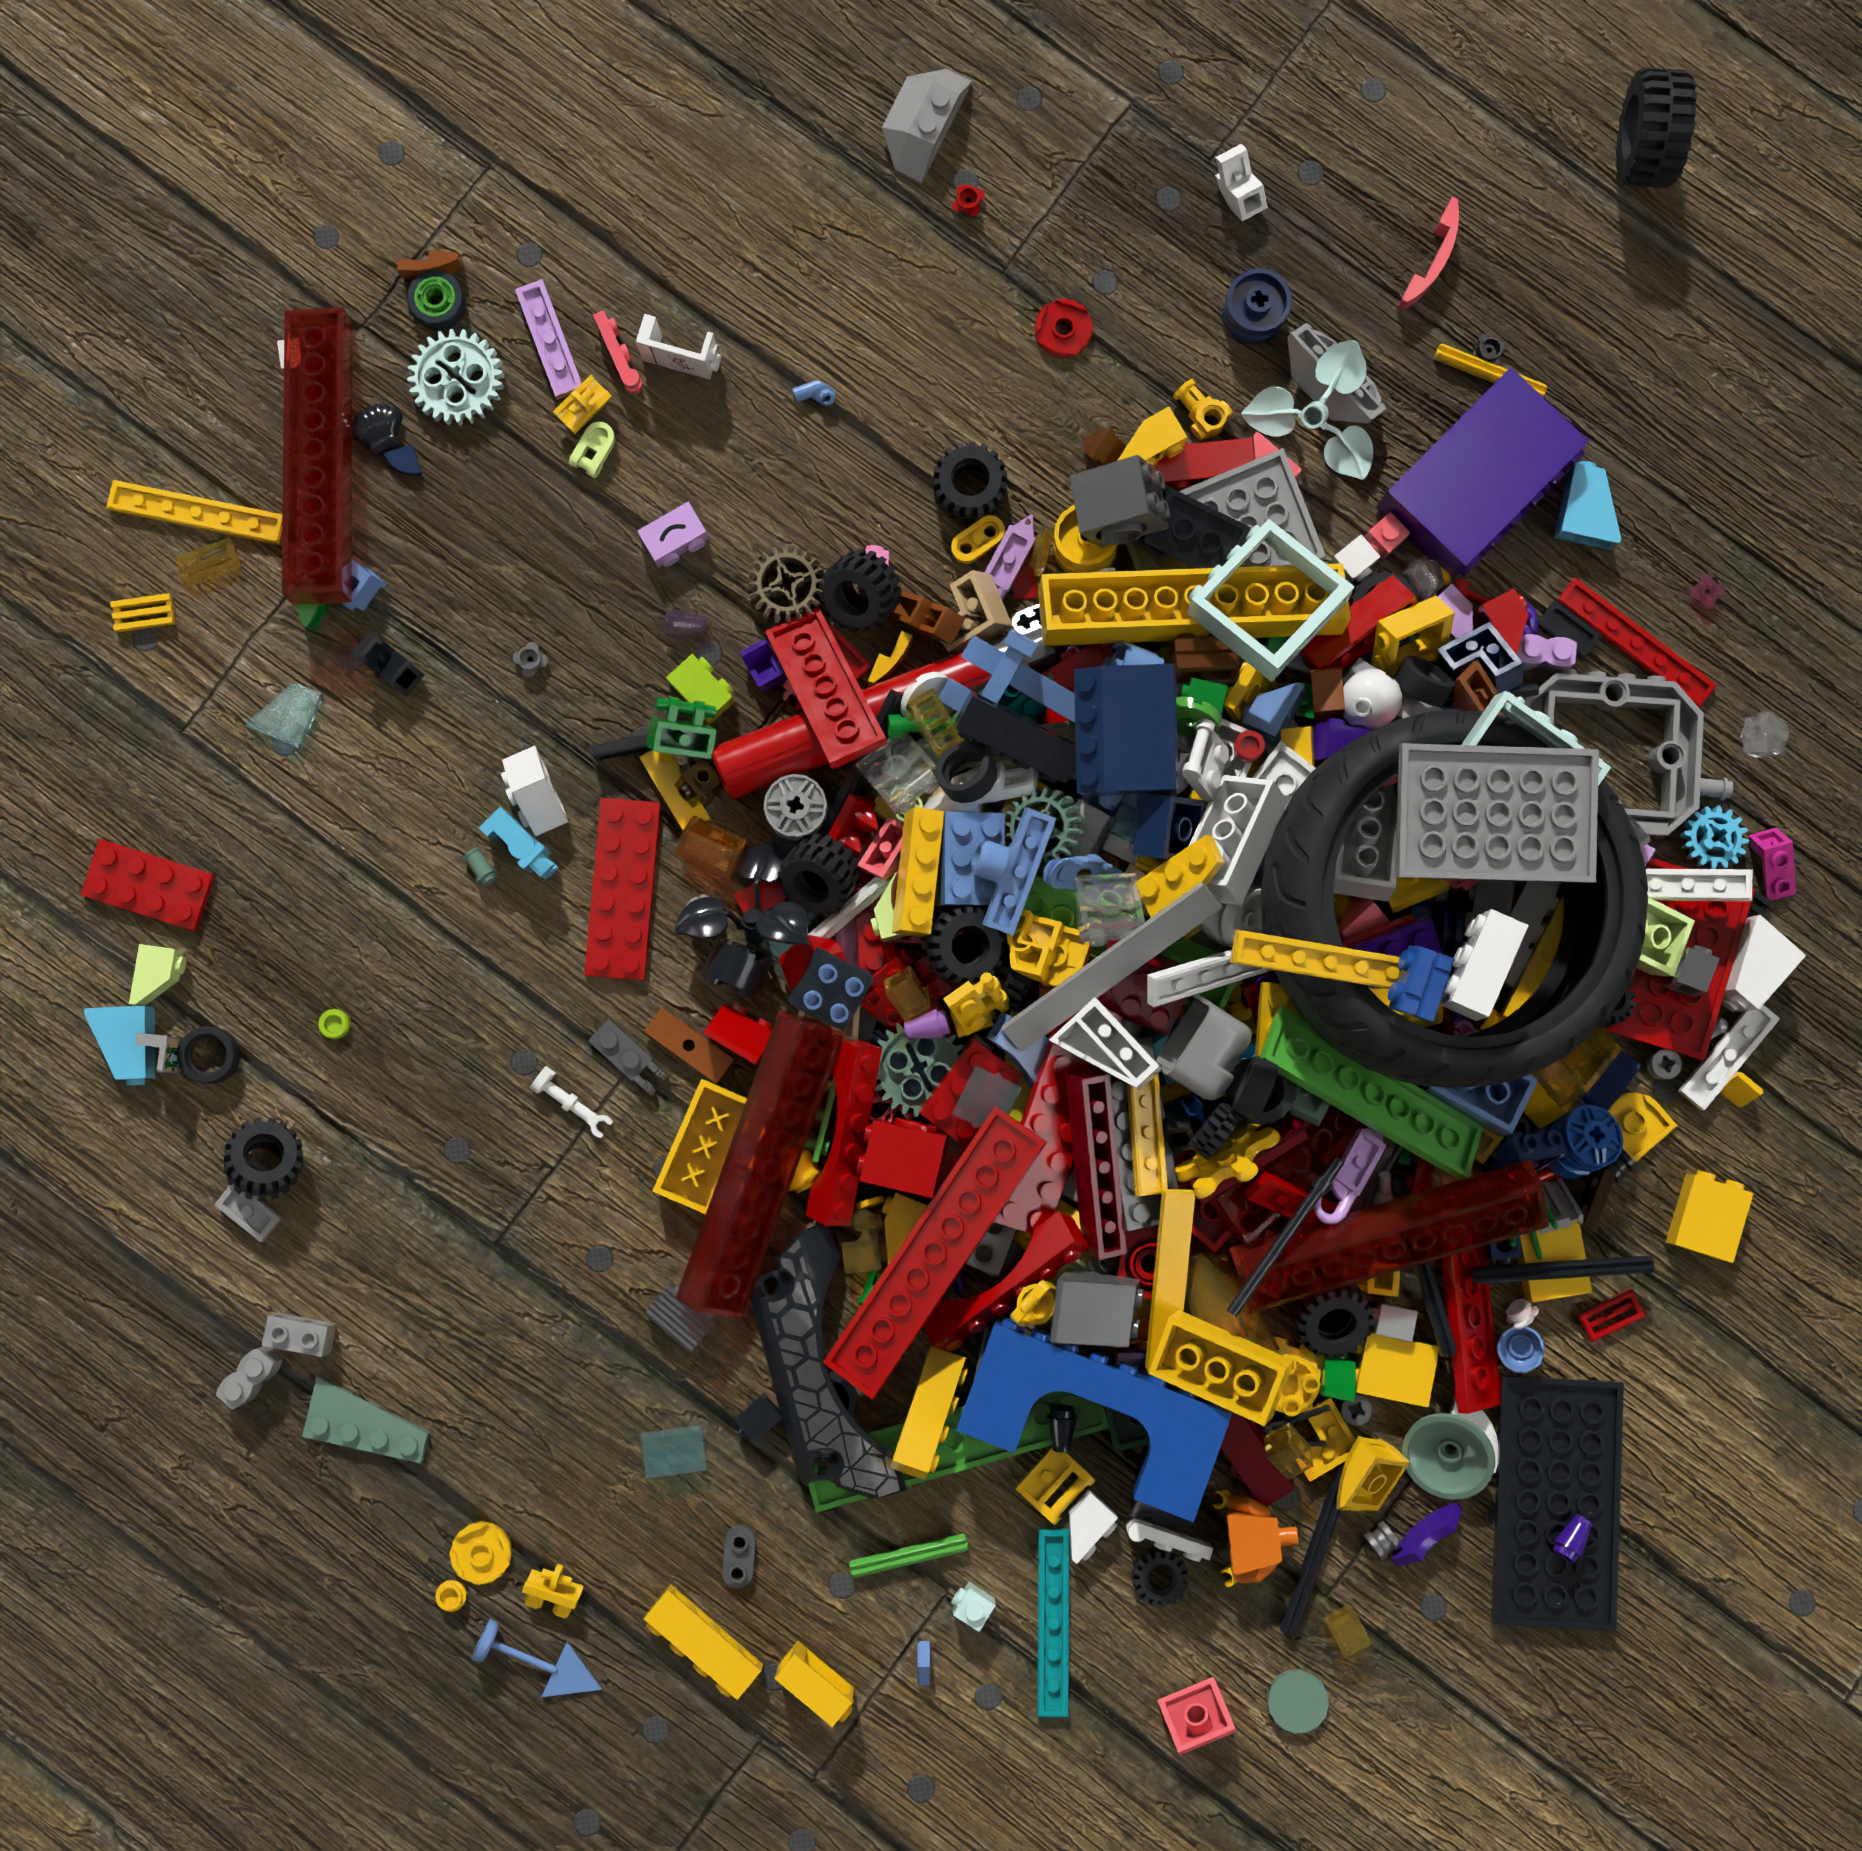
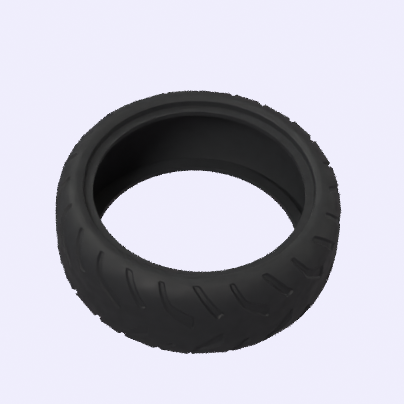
[1261,709,1648,1087]

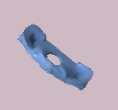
[1043,854,1126,898]

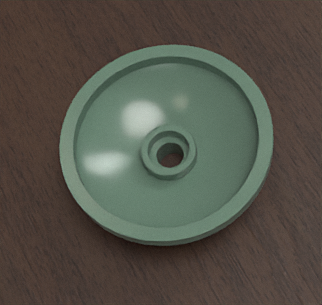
[1402,1413,1495,1499]

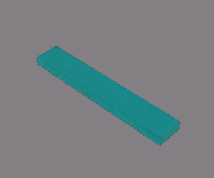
[1037,1528,1069,1717]

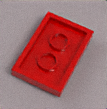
[919,1038,1023,1148]

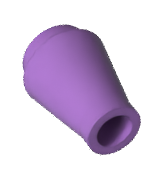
[904,1008,951,1040]

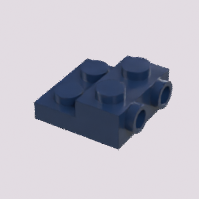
[1481,1128,1569,1182]

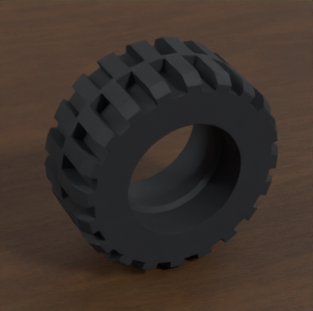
[1616,67,1697,188]

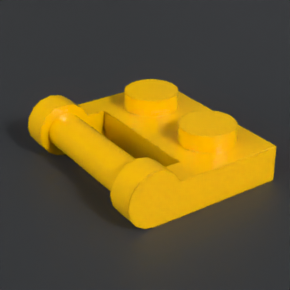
[1015,1446,1096,1525]

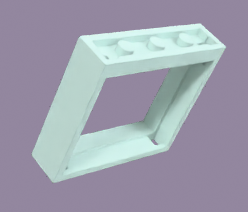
[1186,519,1354,682]
[1461,691,1611,786]

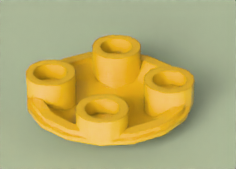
[1276,1354,1321,1416]

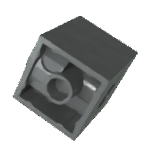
[1070,455,1170,548]

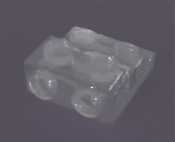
[855,734,939,815]
[1073,873,1145,947]

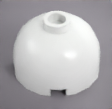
[1343,669,1402,730]

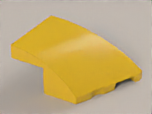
[1006,909,1096,988]

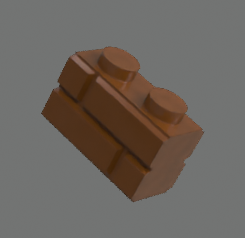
[1169,633,1238,682]

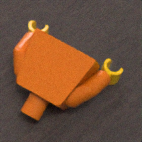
[1213,1489,1299,1587]

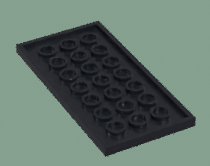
[1491,1375,1624,1631]

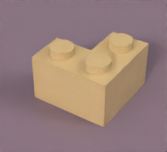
[945,570,1013,653]

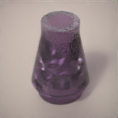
[664,608,707,638]

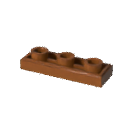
[644,1007,735,1084]

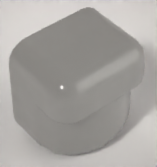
[1155,994,1252,1100]

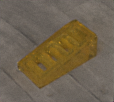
[905,688,964,759]

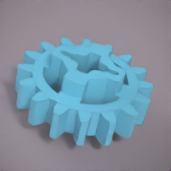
[1680,806,1749,869]

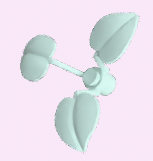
[1241,340,1373,480]

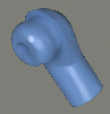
[792,380,836,406]

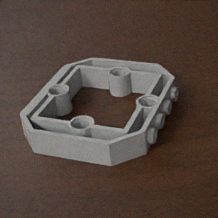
[1524,669,1704,839]

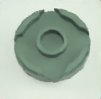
[1266,1669,1329,1734]

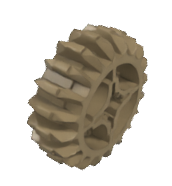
[747,545,825,624]

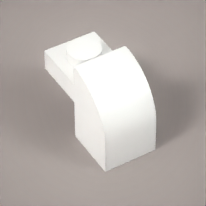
[1215,144,1268,221]

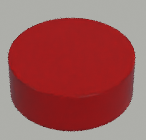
[1233,730,1265,763]

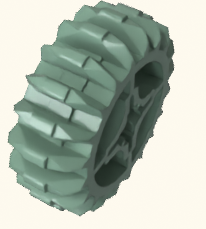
[1005,787,1085,871]

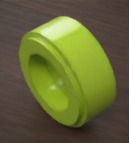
[318,1009,351,1039]

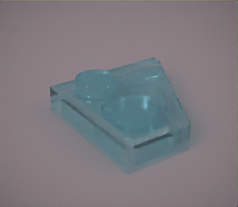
[246,682,324,749]

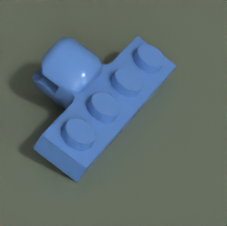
[971,807,1056,935]

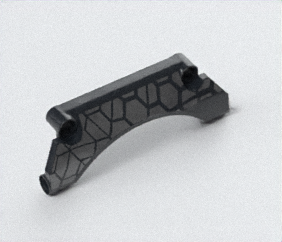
[748,1224,907,1499]

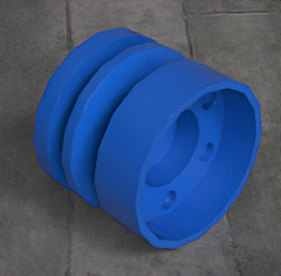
[1545,1105,1623,1179]

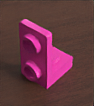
[1748,828,1796,901]

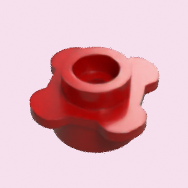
[952,184,985,217]

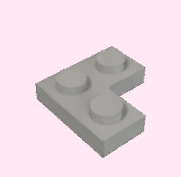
[214,1157,283,1242]

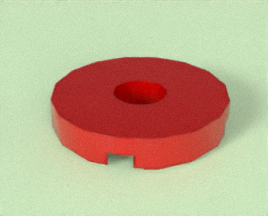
[1034,298,1093,359]

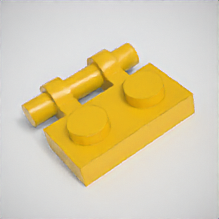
[943,972,1010,1036]

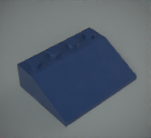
[1074,664,1179,797]

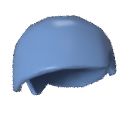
[1497,1326,1545,1373]

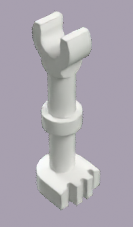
[530,1066,613,1138]

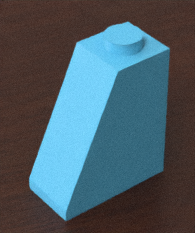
[1554,461,1621,551]
[84,1006,156,1086]

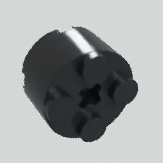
[703,937,772,997]

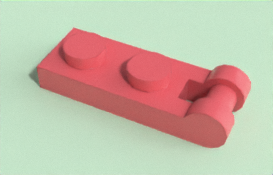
[593,310,643,395]

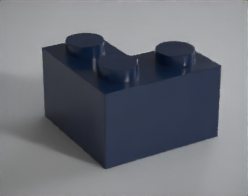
[1437,622,1523,693]

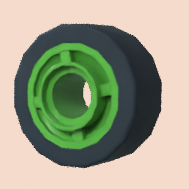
[407,270,467,331]

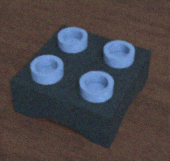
[788,946,874,1031]

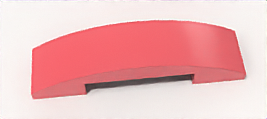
[1396,197,1459,312]

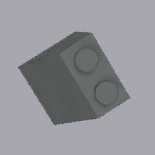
[1050,1268,1144,1347]

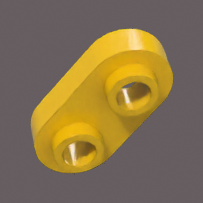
[951,515,1005,564]

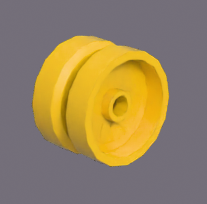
[1053,505,1118,573]

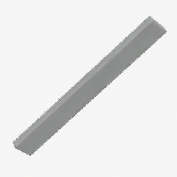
[1002,881,1222,1052]

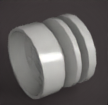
[764,774,829,842]

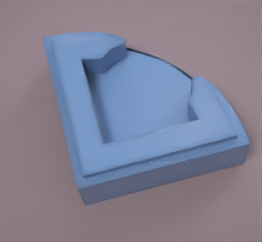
[917,1641,930,1686]

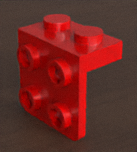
[860,942,932,1032]

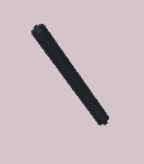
[1391,1177,1457,1357]
[1471,1256,1655,1284]
[1280,1462,1345,1637]

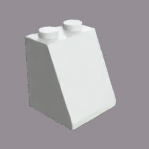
[1722,915,1806,1012]

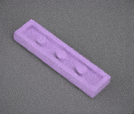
[515,279,582,400]

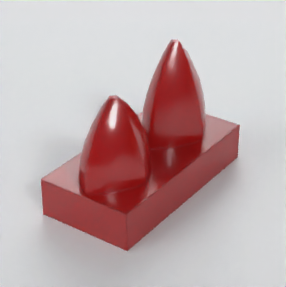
[828,794,879,856]

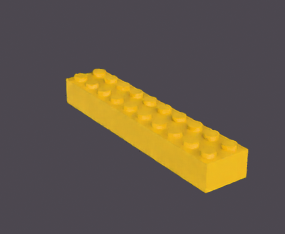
[1038,563,1351,646]

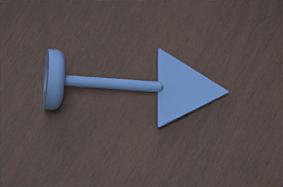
[471,1618,602,1697]

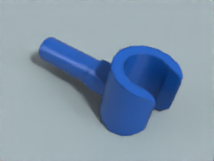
[1180,1092,1207,1124]

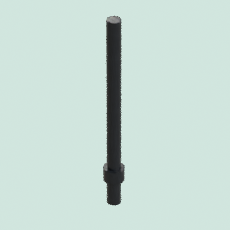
[1227,1156,1345,1317]

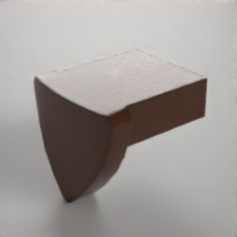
[1083,428,1127,466]

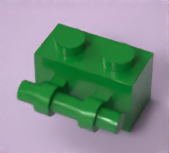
[646,696,717,759]

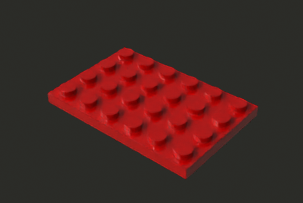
[1598,858,1755,1061]

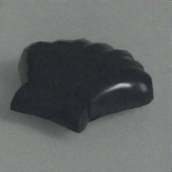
[349,404,403,456]

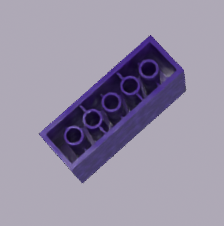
[1375,367,1589,580]

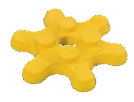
[1175,1119,1281,1199]

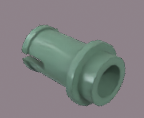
[463,847,498,887]

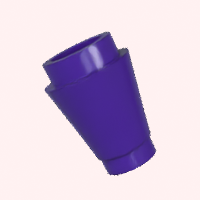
[1553,1514,1593,1563]

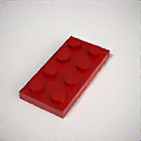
[80,839,216,931]

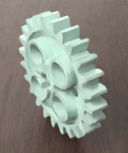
[407,329,505,426]

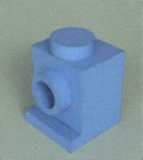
[332,560,387,611]

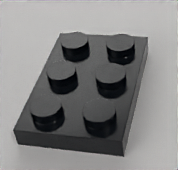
[1142,487,1251,569]

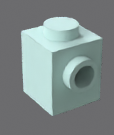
[951,1582,996,1632]

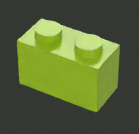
[666,654,735,725]

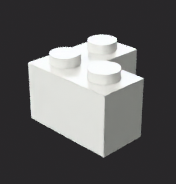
[501,746,568,836]

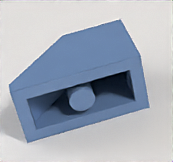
[1241,682,1306,746]

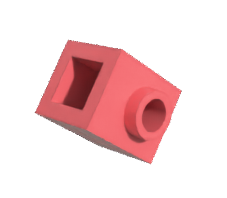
[1364,512,1410,561]

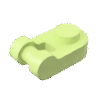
[568,422,615,478]

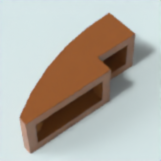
[887,591,965,645]

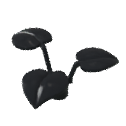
[675,844,808,945]

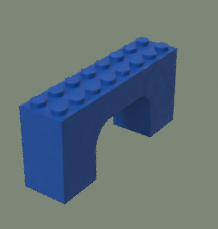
[956,1317,1232,1522]

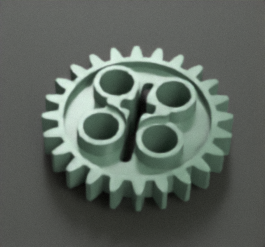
[875,1019,964,1117]

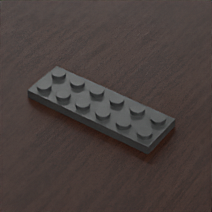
[1093,1037,1178,1231]

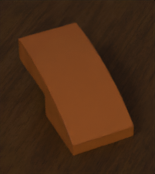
[397,250,464,281]

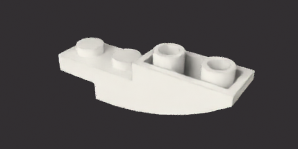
[923,761,1038,812]

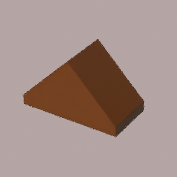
[1451,661,1503,715]
[1311,667,1345,723]

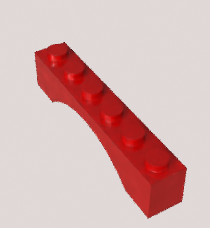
[806,1039,882,1226]
[923,1211,1089,1352]

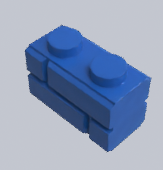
[1388,945,1455,1022]

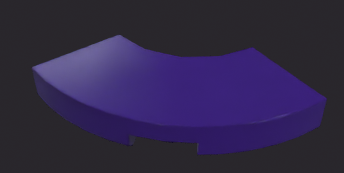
[1391,1503,1462,1566]

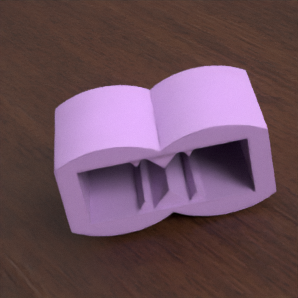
[1517,634,1577,673]

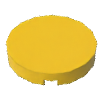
[450,1521,512,1585]

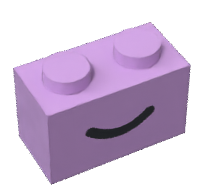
[637,501,709,568]

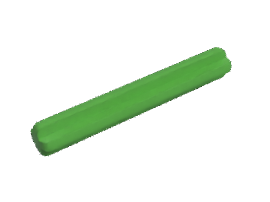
[849,1534,968,1578]

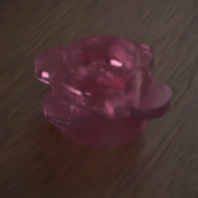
[1689,574,1725,609]

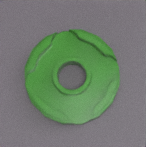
[1176,697,1222,738]

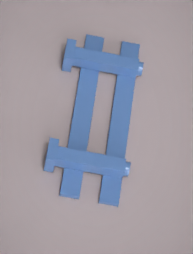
[937,629,1148,815]

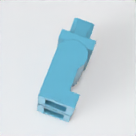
[479,807,559,880]

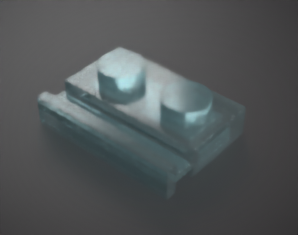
[640,1424,708,1479]

